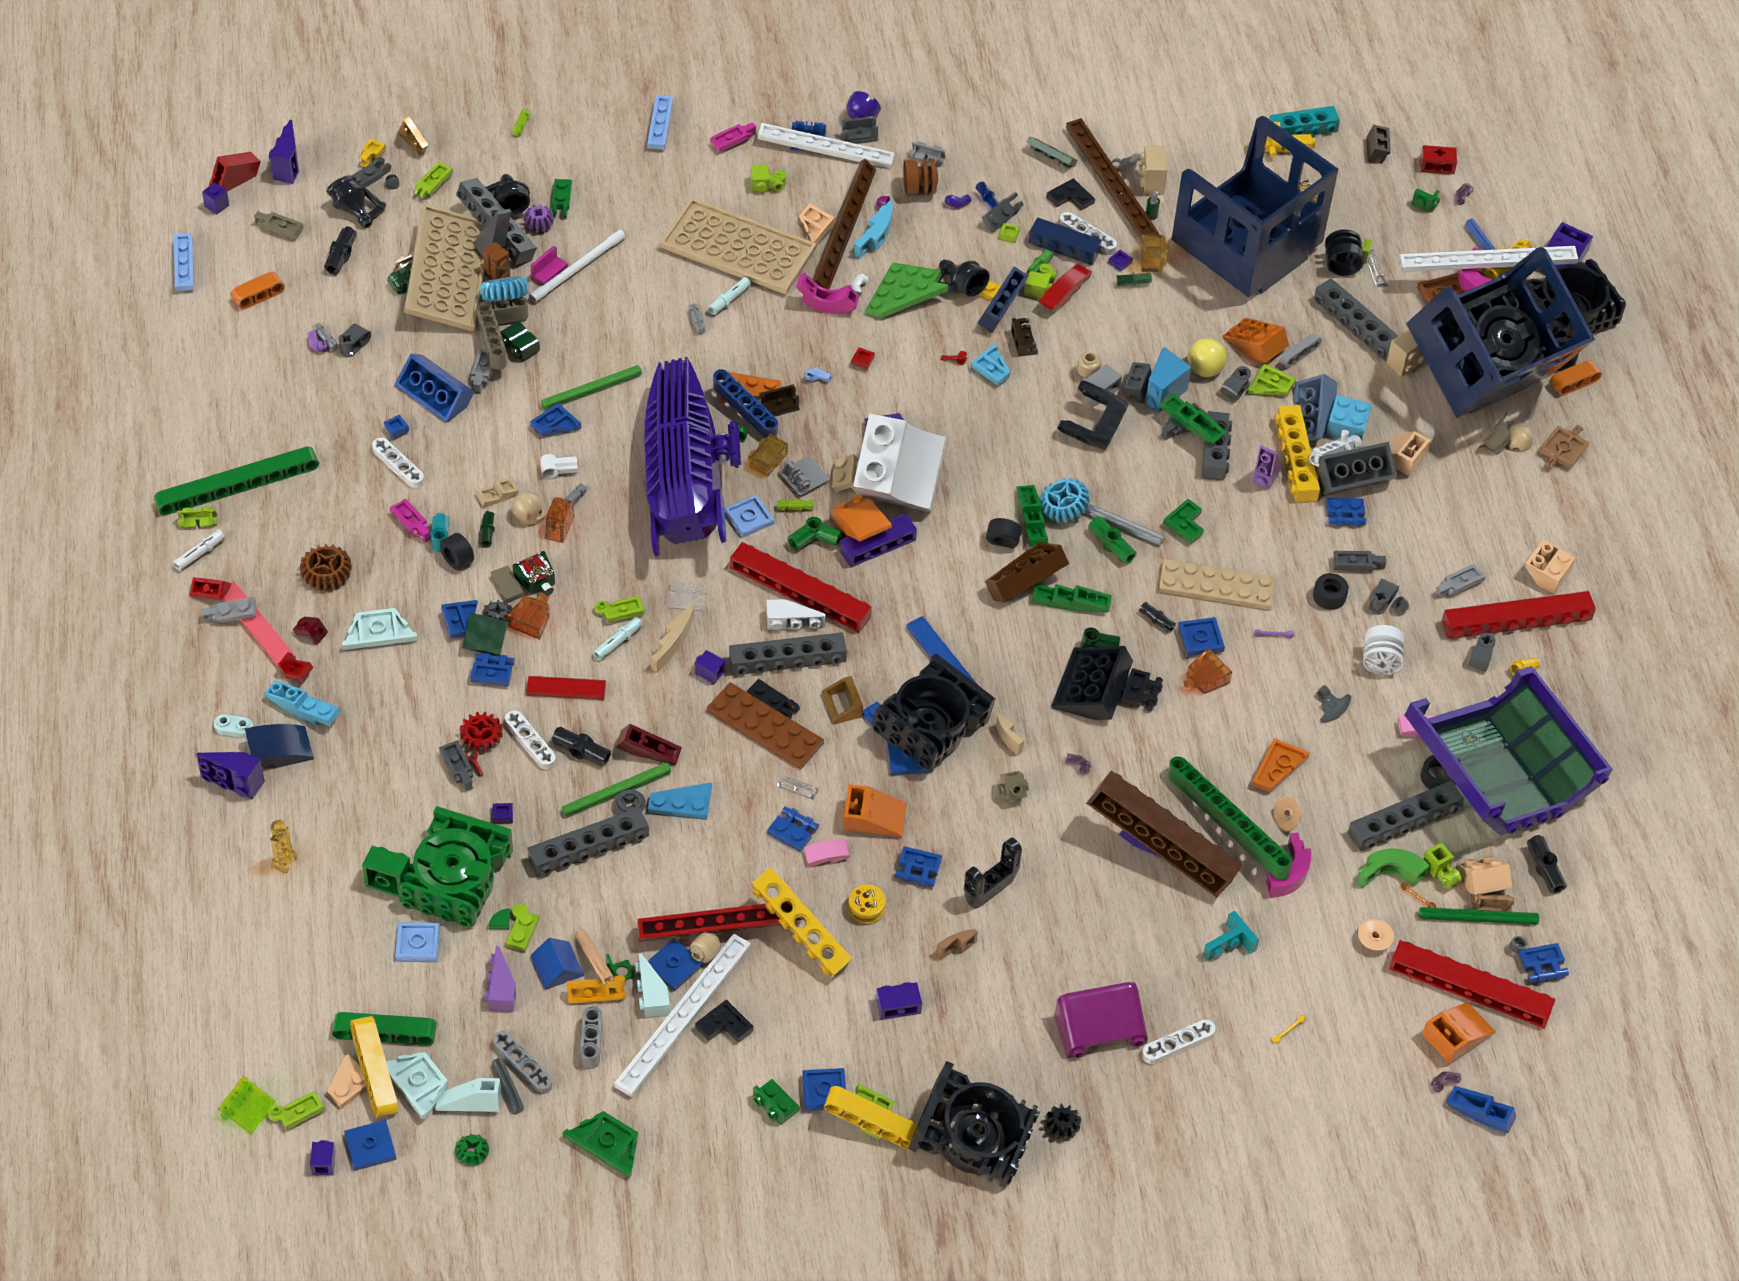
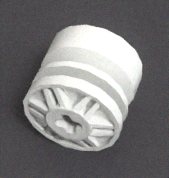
[1363,625,1405,675]

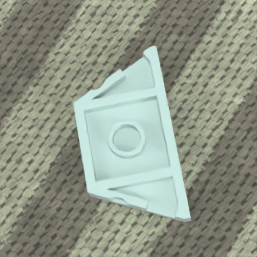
[342,608,418,650]
[386,1052,448,1120]

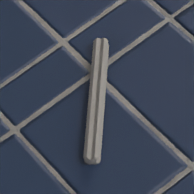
[1085,503,1164,546]

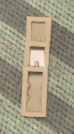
[651,603,695,673]

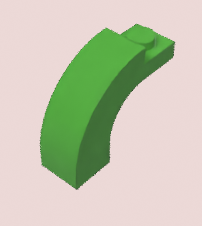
[1357,848,1430,888]

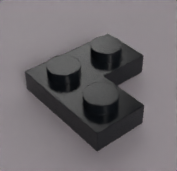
[1046,178,1095,210]
[695,999,754,1042]

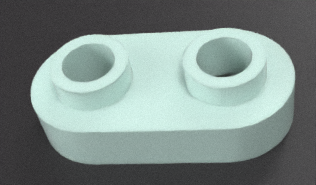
[214,714,253,738]

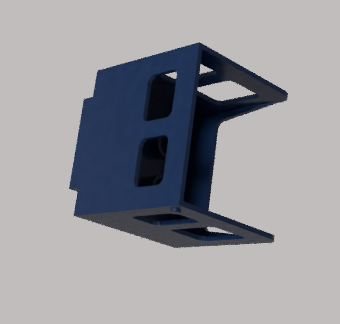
[1171,116,1339,297]
[1406,247,1595,418]

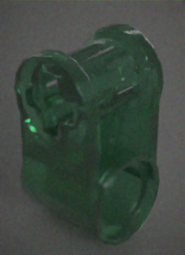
[387,263,412,295]

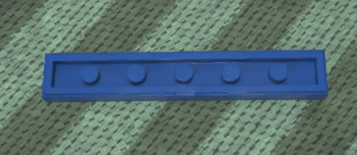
[906,616,978,685]

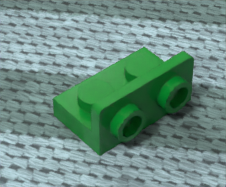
[753,1079,800,1125]

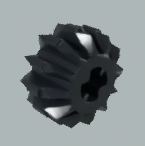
[1045,1103,1081,1141]

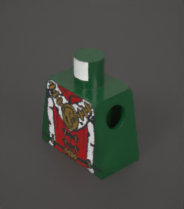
[512,551,555,596]

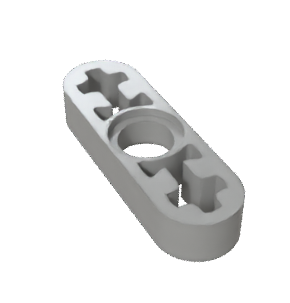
[1279,333,1322,368]

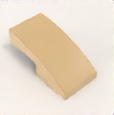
[476,477,519,507]
[996,714,1024,756]

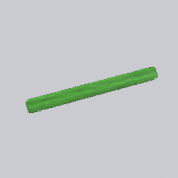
[541,365,642,410]
[562,763,671,817]

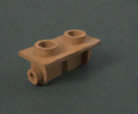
[1471,893,1515,912]

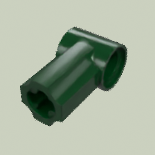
[1080,627,1120,647]

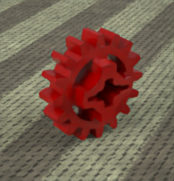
[460,711,503,751]

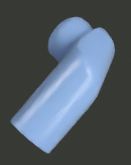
[805,368,832,383]

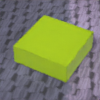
[999,223,1020,243]
[1362,238,1372,264]

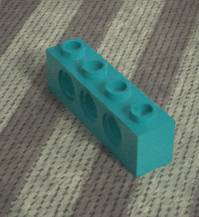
[1269,106,1340,136]

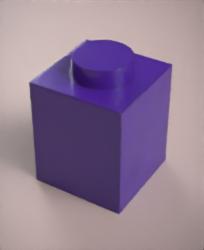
[202,182,229,215]
[694,650,725,684]
[310,1140,336,1175]

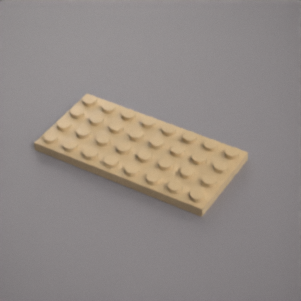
[659,197,817,295]
[403,203,484,332]

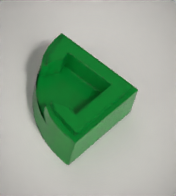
[489,908,510,930]

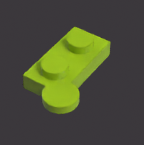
[595,596,644,623]
[506,903,540,953]
[268,1091,325,1130]

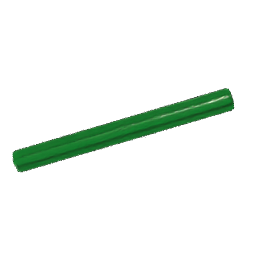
[1418,907,1539,925]

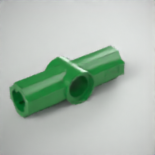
[1088,516,1137,564]

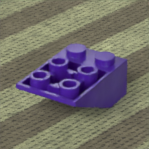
[269,120,299,184]
[1537,222,1593,271]
[196,752,265,799]

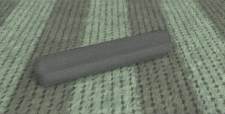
[492,1058,524,1114]

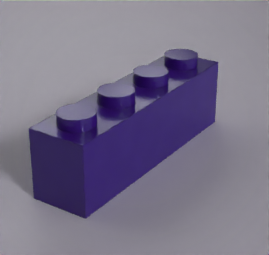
[840,513,917,568]

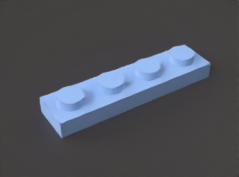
[647,95,673,150]
[174,233,194,291]

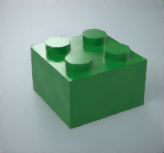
[362,845,410,897]

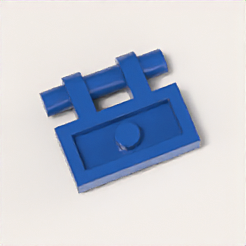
[1326,498,1366,527]
[470,653,515,686]
[767,806,819,852]
[895,846,942,887]
[1518,943,1569,984]

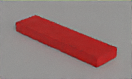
[526,676,606,700]

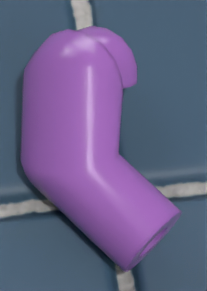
[308,331,327,353]

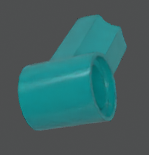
[431,513,449,552]

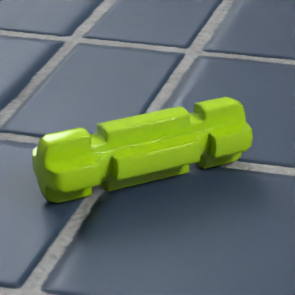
[512,108,530,137]
[777,499,814,511]

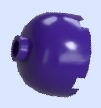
[846,91,881,119]

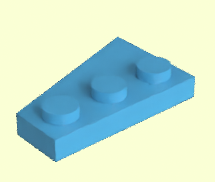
[648,783,712,820]

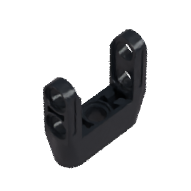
[1057,380,1129,450]
[964,837,1022,908]

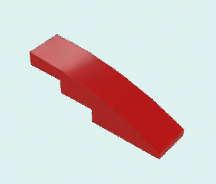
[1038,264,1092,311]

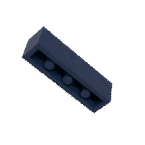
[1028,217,1102,266]
[977,266,1028,333]

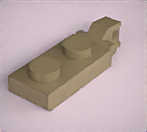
[254,211,304,240]

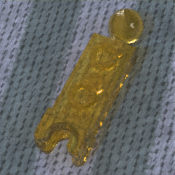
[270,819,297,873]

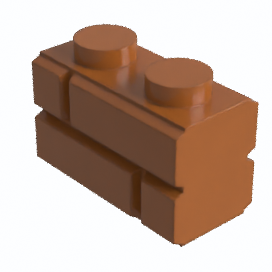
[483,242,510,280]

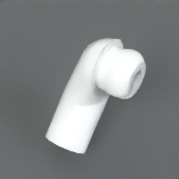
[851,274,868,297]

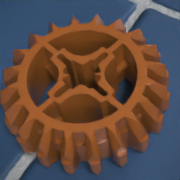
[300,544,352,591]

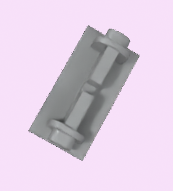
[909,142,946,165]

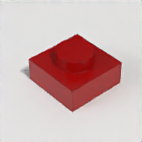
[851,347,875,370]

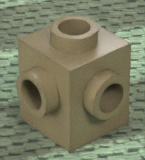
[999,771,1029,803]

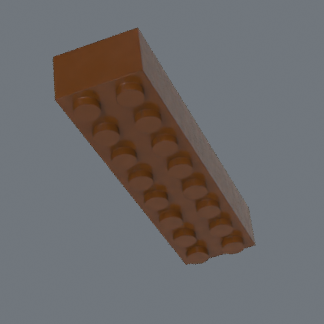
[1086,770,1242,898]

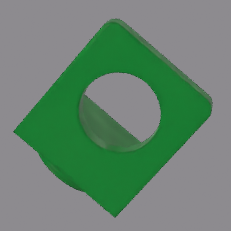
[604,954,635,981]

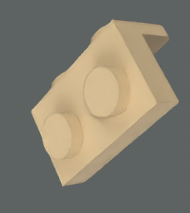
[832,454,859,493]

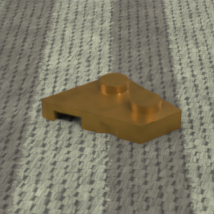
[397,117,428,155]

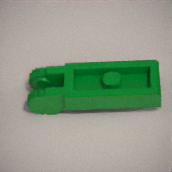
[552,179,572,218]

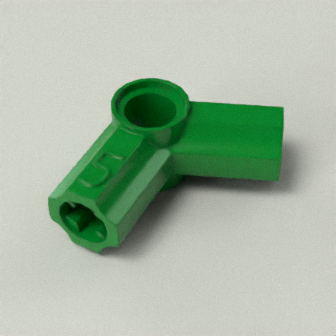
[787,516,843,550]

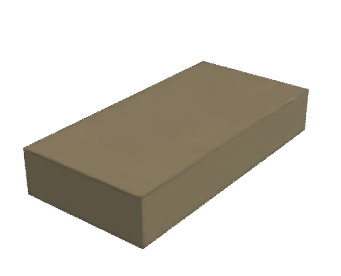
[491,565,524,603]

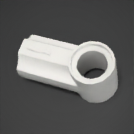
[540,454,578,479]

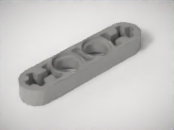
[493,1031,552,1094]

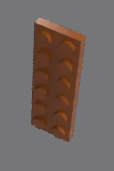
[707,682,824,769]

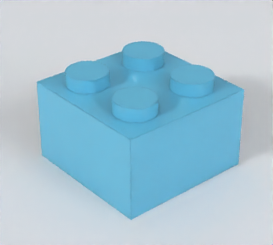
[1326,395,1372,441]

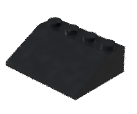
[1052,646,1133,720]

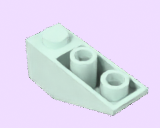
[635,954,670,1018]
[435,1078,501,1112]

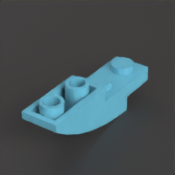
[854,201,893,259]
[264,680,341,726]

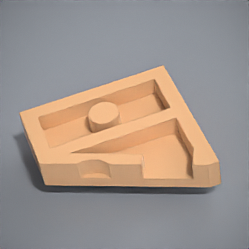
[799,203,836,244]
[327,1054,367,1109]

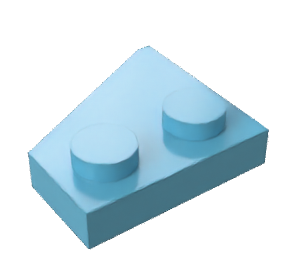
[971,344,1010,386]

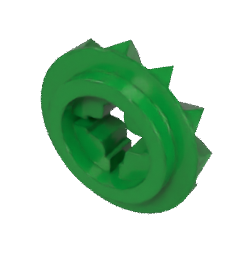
[455,1133,489,1166]

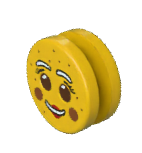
[848,884,886,924]

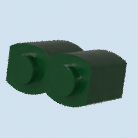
[500,321,540,360]

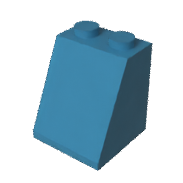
[1145,347,1191,413]

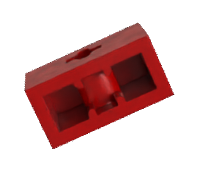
[1420,145,1457,174]

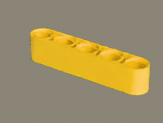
[350,1016,398,1118]
[824,1086,918,1151]

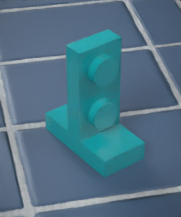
[1203,911,1259,961]

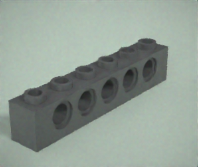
[456,178,537,265]
[1314,278,1399,362]
[729,632,847,675]
[1348,781,1464,851]
[527,807,649,877]

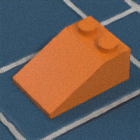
[830,495,892,541]

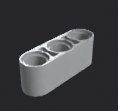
[580,1006,602,1069]

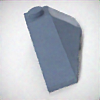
[1294,374,1337,443]

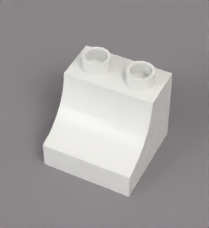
[853,413,947,513]

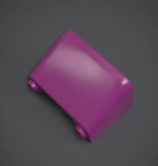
[1054,982,1148,1059]

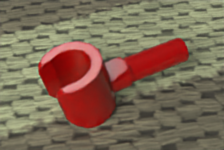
[941,351,968,365]
[465,750,484,776]

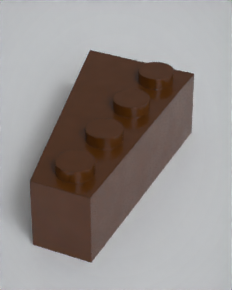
[985,542,1069,603]

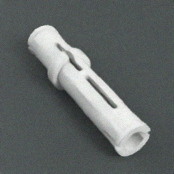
[173,529,225,571]

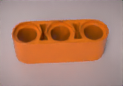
[230,272,285,309]
[1549,360,1602,396]

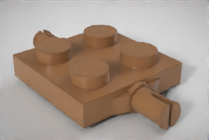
[1539,425,1590,469]

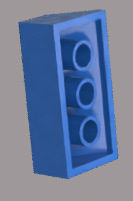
[394,353,475,422]

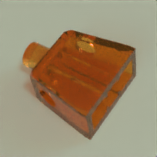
[545,497,575,543]
[507,593,550,640]
[1183,648,1232,694]

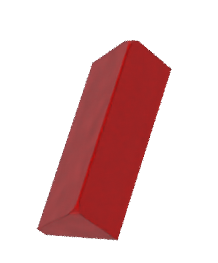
[189,577,231,600]

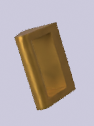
[821,676,863,724]

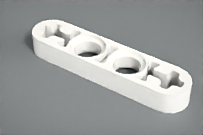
[1059,212,1117,255]
[372,438,424,488]
[505,710,556,770]
[1142,1020,1215,1065]

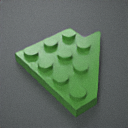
[865,262,949,318]

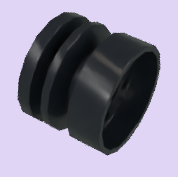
[1325,229,1364,276]

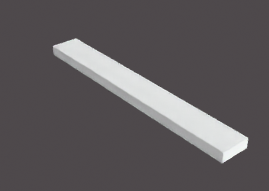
[757,123,895,169]

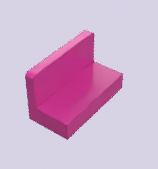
[530,246,568,286]

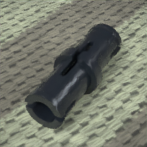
[1139,602,1176,633]

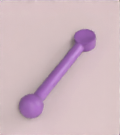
[1254,629,1294,638]

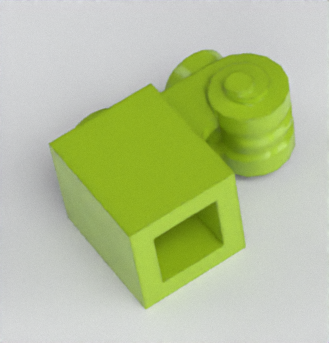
[750,164,786,192]
[1024,263,1057,299]
[1423,842,1462,888]

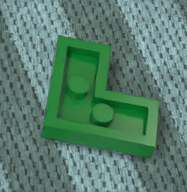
[1163,499,1204,544]

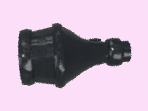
[485,174,530,215]
[326,175,386,228]
[938,259,990,297]

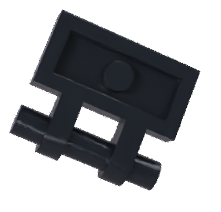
[1121,668,1163,711]

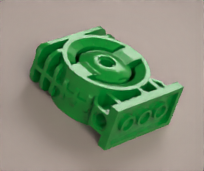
[398,806,513,927]

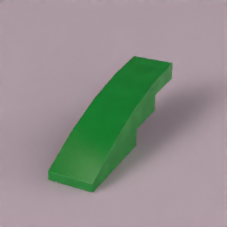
[1160,393,1226,445]
[1016,485,1048,546]
[1031,583,1112,612]

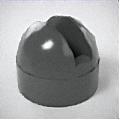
[385,174,400,190]
[1392,596,1409,613]
[1510,936,1528,954]

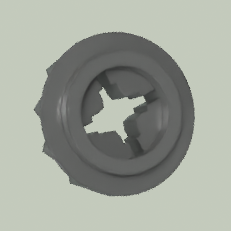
[482,599,513,623]
[614,789,646,814]

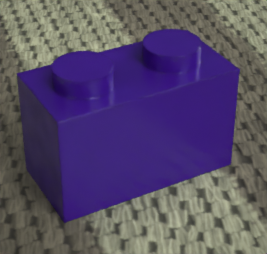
[876,982,922,1020]

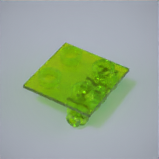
[218,1076,277,1135]

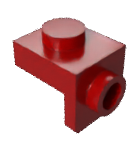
[278,652,314,681]

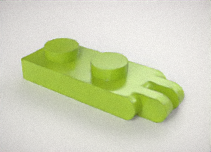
[414,161,453,199]

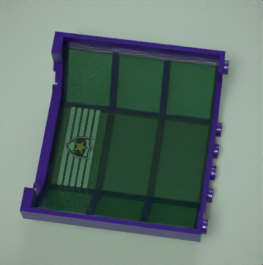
[1404,666,1613,836]

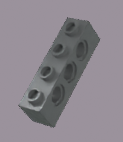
[1201,411,1232,481]

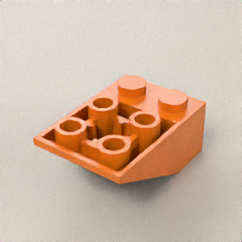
[1222,318,1289,363]
[843,784,907,837]
[1422,1002,1496,1064]

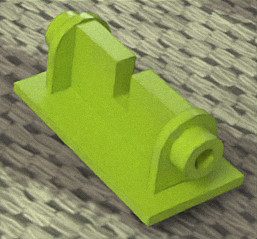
[177,507,218,528]

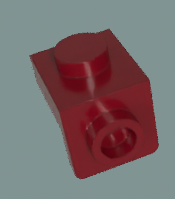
[292,616,328,644]

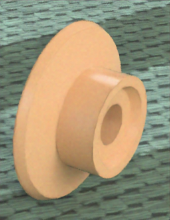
[1273,796,1302,832]
[1358,919,1394,951]

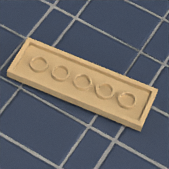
[1159,559,1275,611]

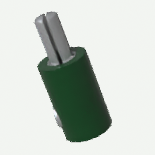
[1145,191,1160,220]

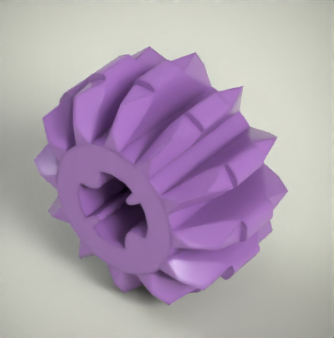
[524,204,554,233]

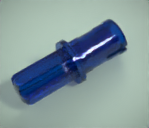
[975,181,999,209]

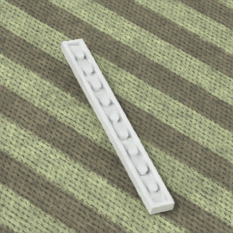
[1399,246,1578,272]
[614,934,751,1097]

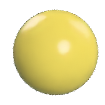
[1188,338,1227,377]

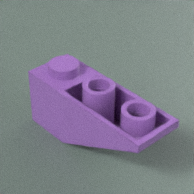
[1253,445,1281,489]
[485,946,516,1012]

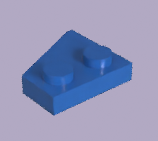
[530,403,581,436]
[441,600,478,639]

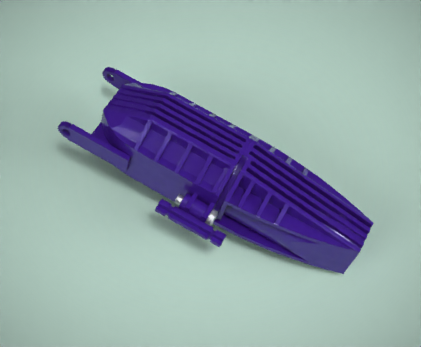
[644,357,741,557]

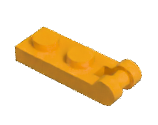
[567,975,626,1003]

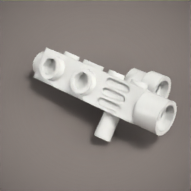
[1309,430,1362,467]

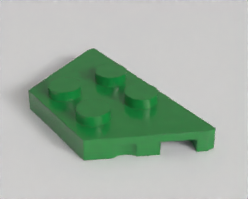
[562,1111,638,1178]

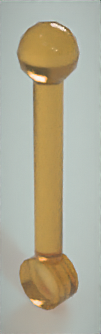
[1400,882,1436,908]

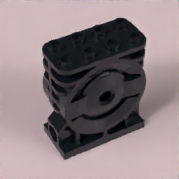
[1525,259,1626,338]
[1441,282,1549,383]
[872,654,996,770]
[908,1061,1040,1187]

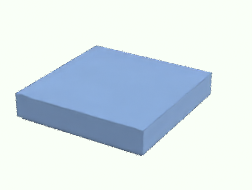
[725,495,775,538]
[395,922,440,962]

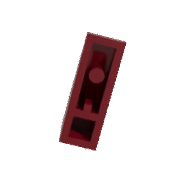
[616,724,682,765]

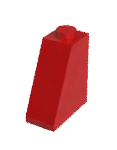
[209,152,261,192]

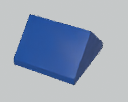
[531,938,584,990]

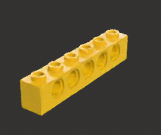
[1274,405,1320,503]
[751,867,852,977]

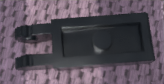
[746,679,800,719]

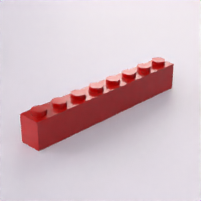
[730,542,872,633]
[1441,591,1596,639]
[637,903,803,942]
[1389,940,1556,1029]

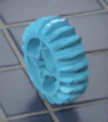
[480,276,529,301]
[1040,477,1090,523]

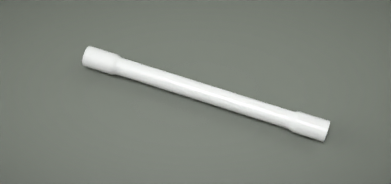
[529,229,625,303]

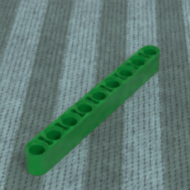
[154,446,319,515]
[1168,756,1292,880]

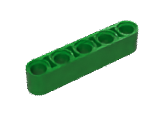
[332,1012,437,1045]

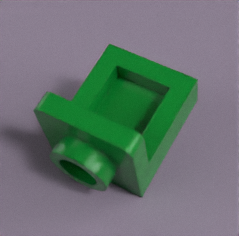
[1411,188,1440,213]

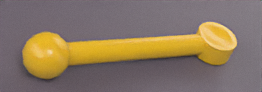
[1272,1015,1306,1044]

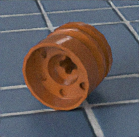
[903,158,938,195]

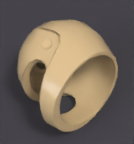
[512,492,546,525]

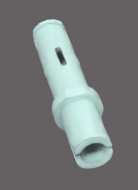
[708,277,751,315]
[593,617,642,661]

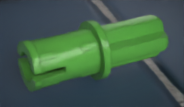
[1027,249,1053,274]

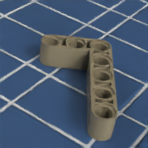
[476,297,529,370]

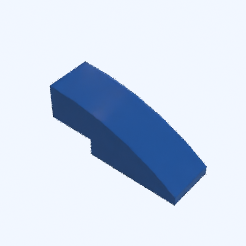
[1446,1086,1516,1133]

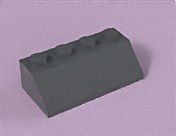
[1318,442,1398,496]

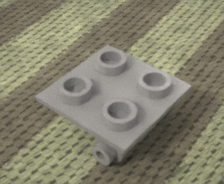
[779,456,830,496]

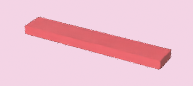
[223,581,296,666]

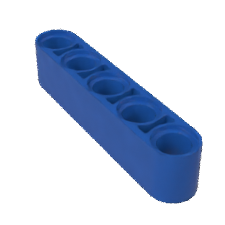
[713,369,778,440]

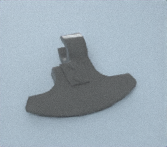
[1112,154,1141,170]
[1316,685,1351,722]

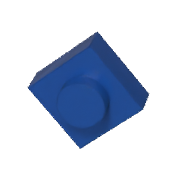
[383,414,409,438]

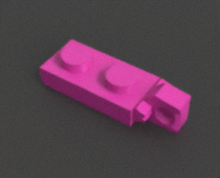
[710,122,757,153]
[390,499,431,542]

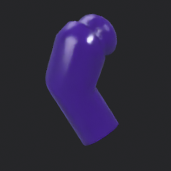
[945,194,971,209]

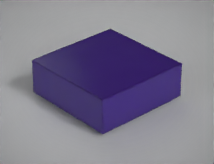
[1108,250,1133,271]
[493,803,513,824]

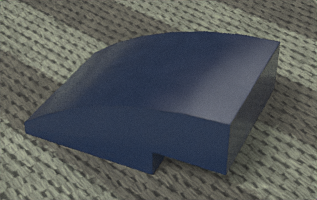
[245,724,314,769]

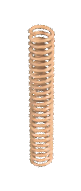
[575,929,614,985]

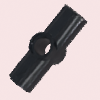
[324,226,357,275]
[551,726,611,766]
[1527,835,1567,894]

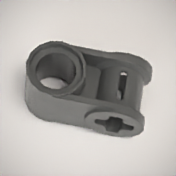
[339,323,371,357]
[1221,366,1251,401]
[1369,578,1399,614]
[1468,633,1496,671]

